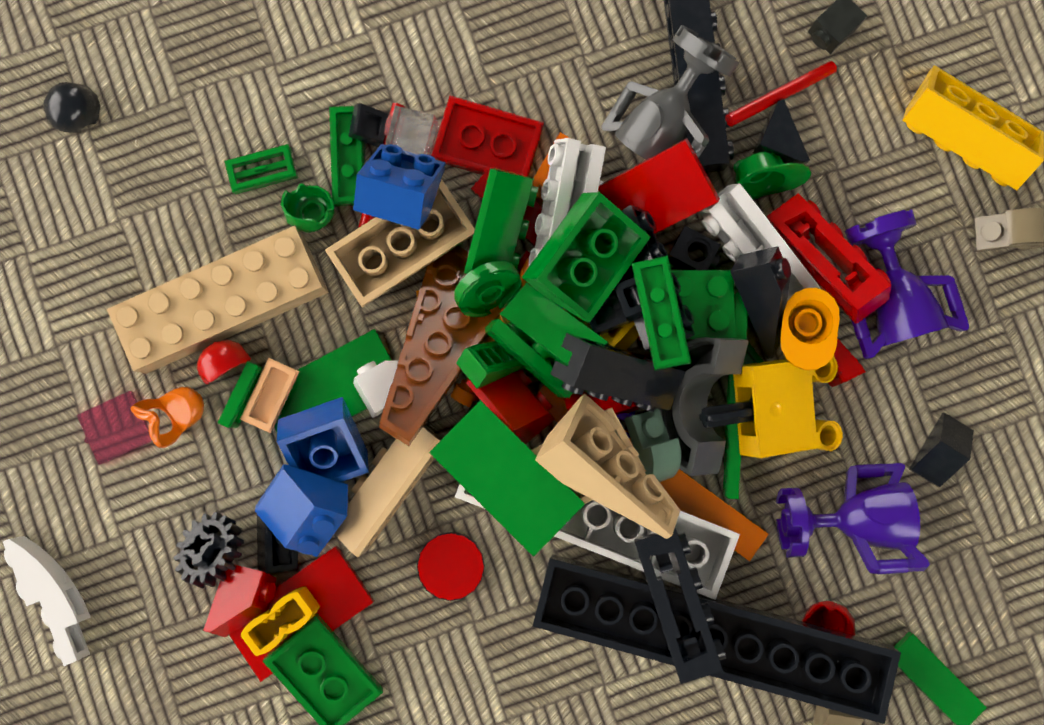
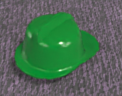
[734,152,812,200]

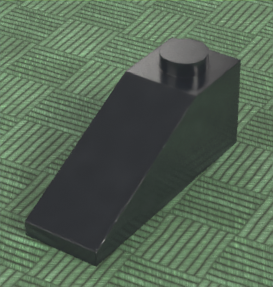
[730,246,791,359]

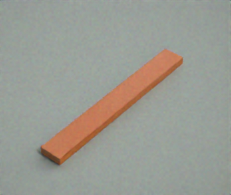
[538,385,769,561]

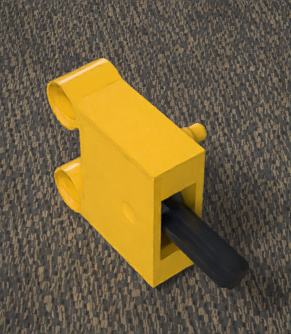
[699,356,843,458]

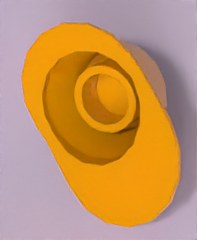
[780,288,840,370]

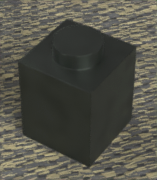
[808,0,867,55]

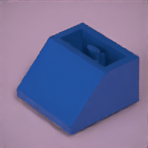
[353,144,446,230]

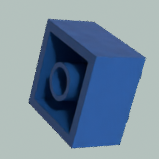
[276,397,369,482]

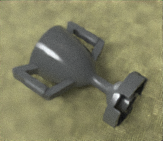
[602,25,740,160]

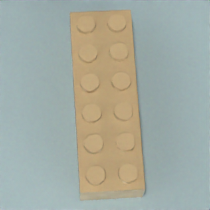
[107,226,329,374]

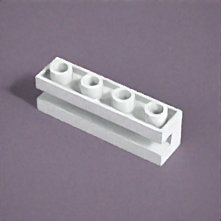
[528,138,606,266]
[699,183,821,301]

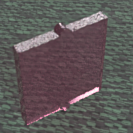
[77,391,152,465]

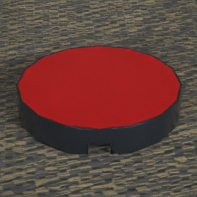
[417,532,485,601]

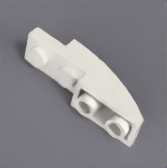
[3,536,91,666]

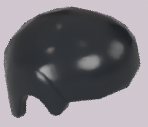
[43,82,101,133]

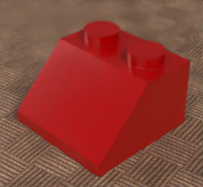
[466,369,555,445]

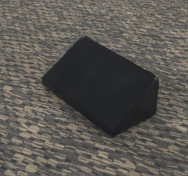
[257,515,298,573]

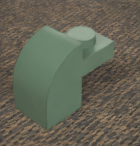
[624,409,681,482]

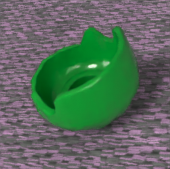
[280,183,335,233]

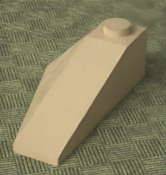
[535,394,680,539]

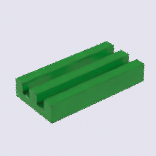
[224,144,298,195]
[217,361,264,428]

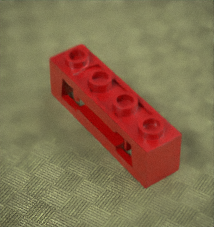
[766,193,891,324]

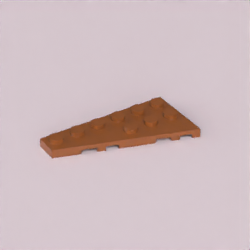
[379,246,502,446]

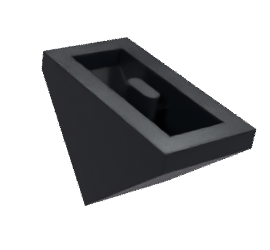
[753,99,810,165]
[909,413,974,487]

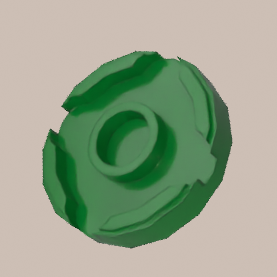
[454,261,522,317]

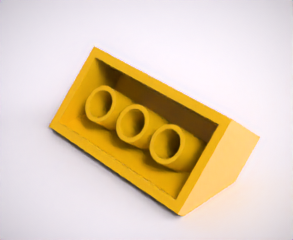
[902,65,1044,190]

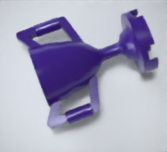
[844,210,969,359]
[776,463,930,575]

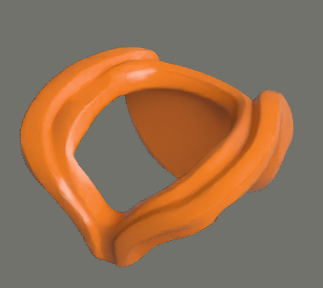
[130,387,204,448]

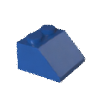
[255,464,348,557]

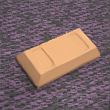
[240,358,300,433]

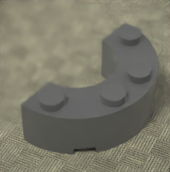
[655,337,749,476]

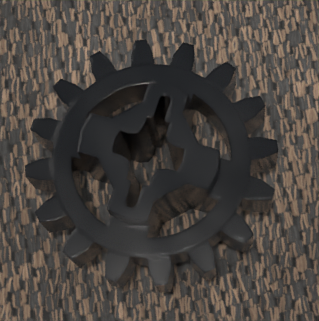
[174,512,244,589]

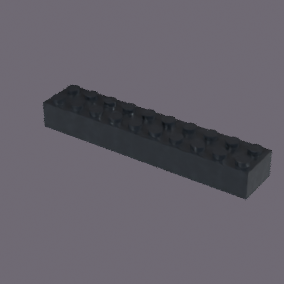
[532,555,901,724]

